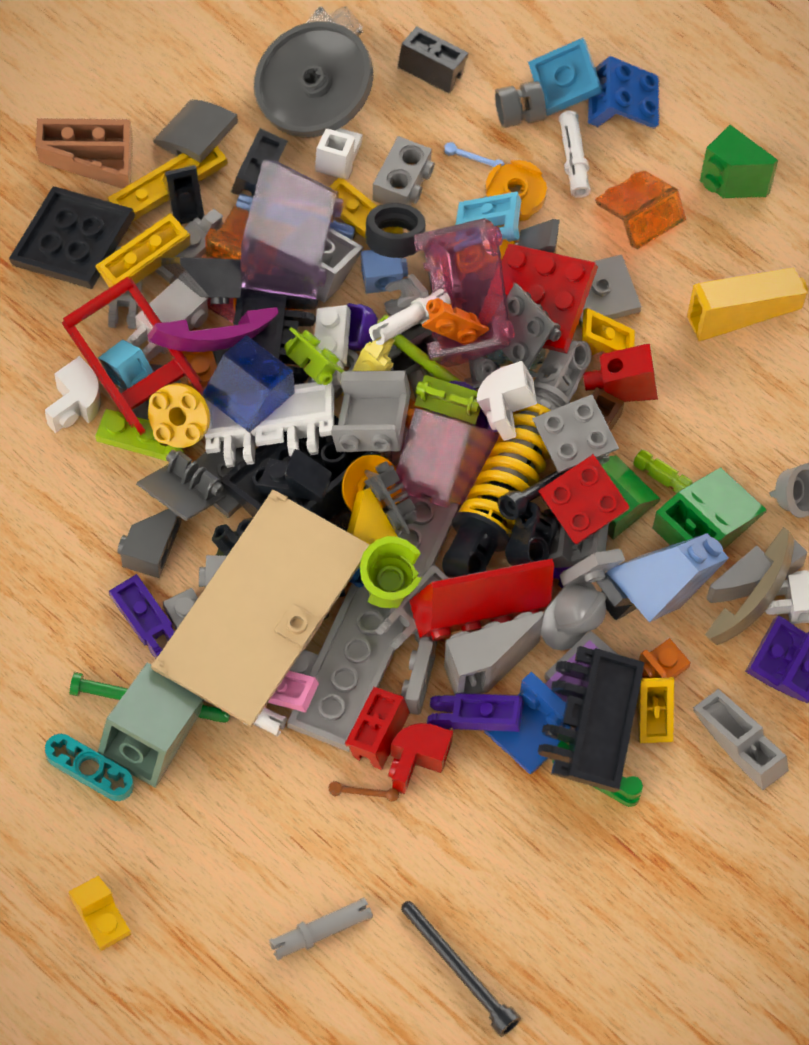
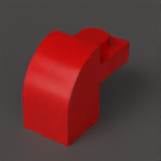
[388,723,453,795]

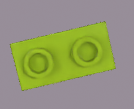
[285,327,344,385]
[414,375,481,425]

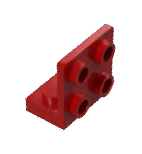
[539,454,629,545]

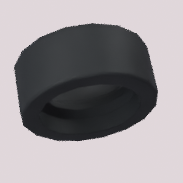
[365,203,426,258]

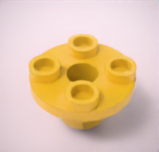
[148,383,210,448]

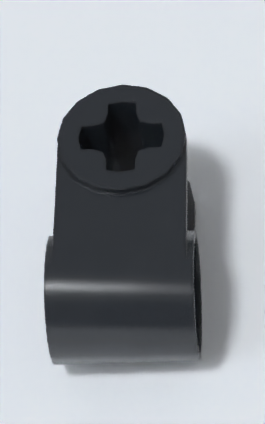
[505,502,559,566]

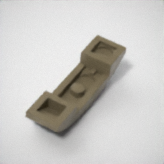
[705,527,794,645]

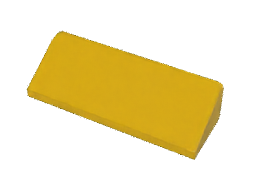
[96,213,190,288]

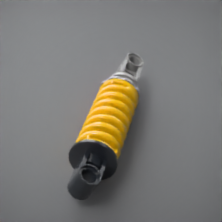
[442,341,591,578]

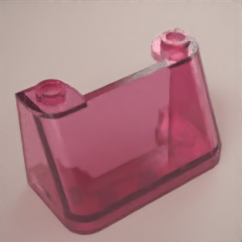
[414,218,514,367]

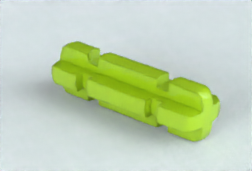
[633,450,693,493]

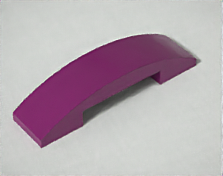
[147,307,278,352]

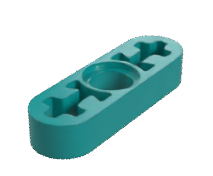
[45,734,134,801]

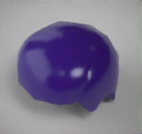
[347,303,378,352]

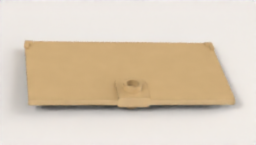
[151,490,370,727]

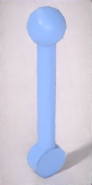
[444,142,505,168]

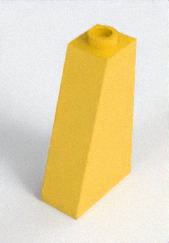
[687,267,808,342]

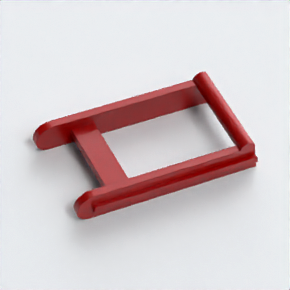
[62,277,206,436]

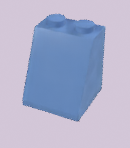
[606,533,729,622]

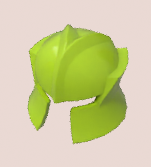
[360,536,422,609]

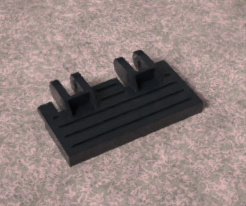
[226,270,318,390]
[538,646,645,793]

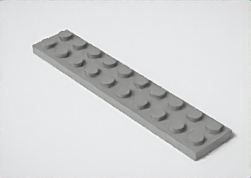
[287,446,476,752]

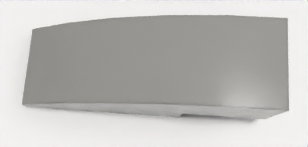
[706,539,808,603]
[693,689,789,790]

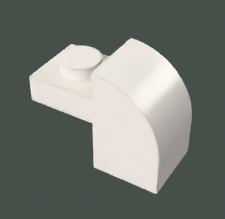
[315,128,362,180]
[45,356,101,433]
[477,361,537,441]

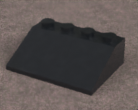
[221,415,381,521]

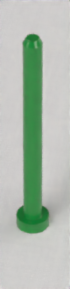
[69,672,230,723]

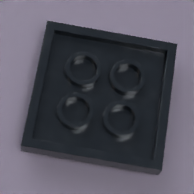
[9,186,135,289]

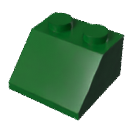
[700,125,778,198]
[601,455,660,540]

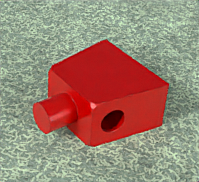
[583,343,658,402]

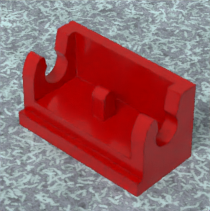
[345,686,410,770]

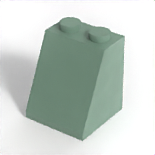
[98,662,204,788]

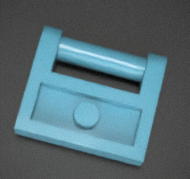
[454,191,521,251]

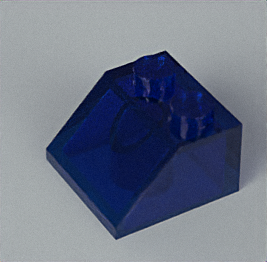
[203,335,295,433]

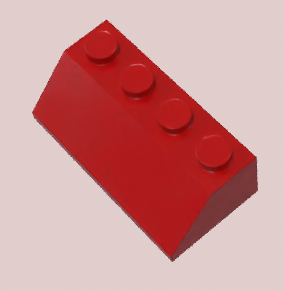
[409,559,554,641]

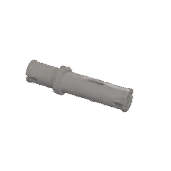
[269,898,373,960]

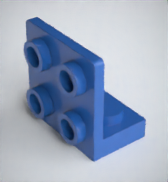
[588,56,659,129]
[484,672,576,774]

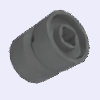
[495,81,546,128]

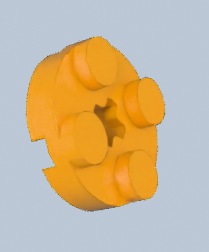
[485,160,547,221]

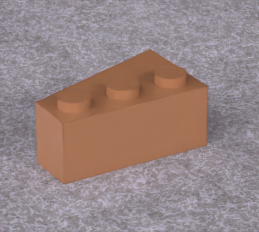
[36,118,133,189]

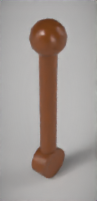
[328,781,399,802]

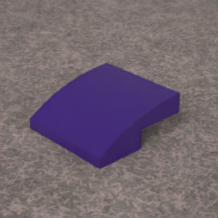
[745,615,809,703]

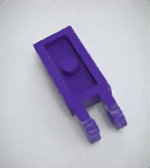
[109,574,174,659]
[427,693,524,732]

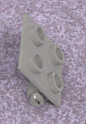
[532,394,619,473]

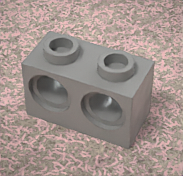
[373,136,435,206]

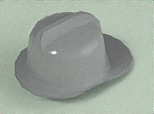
[769,463,809,518]
[541,582,607,651]

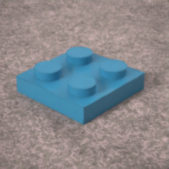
[528,38,603,116]

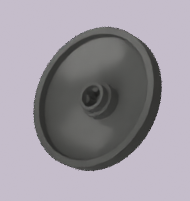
[254,21,374,137]

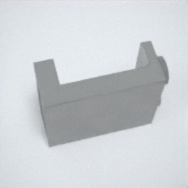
[331,370,411,452]

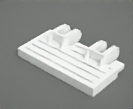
[205,381,334,468]

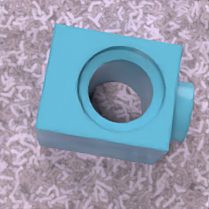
[98,339,154,390]

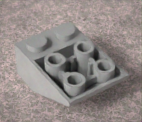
[444,611,543,695]

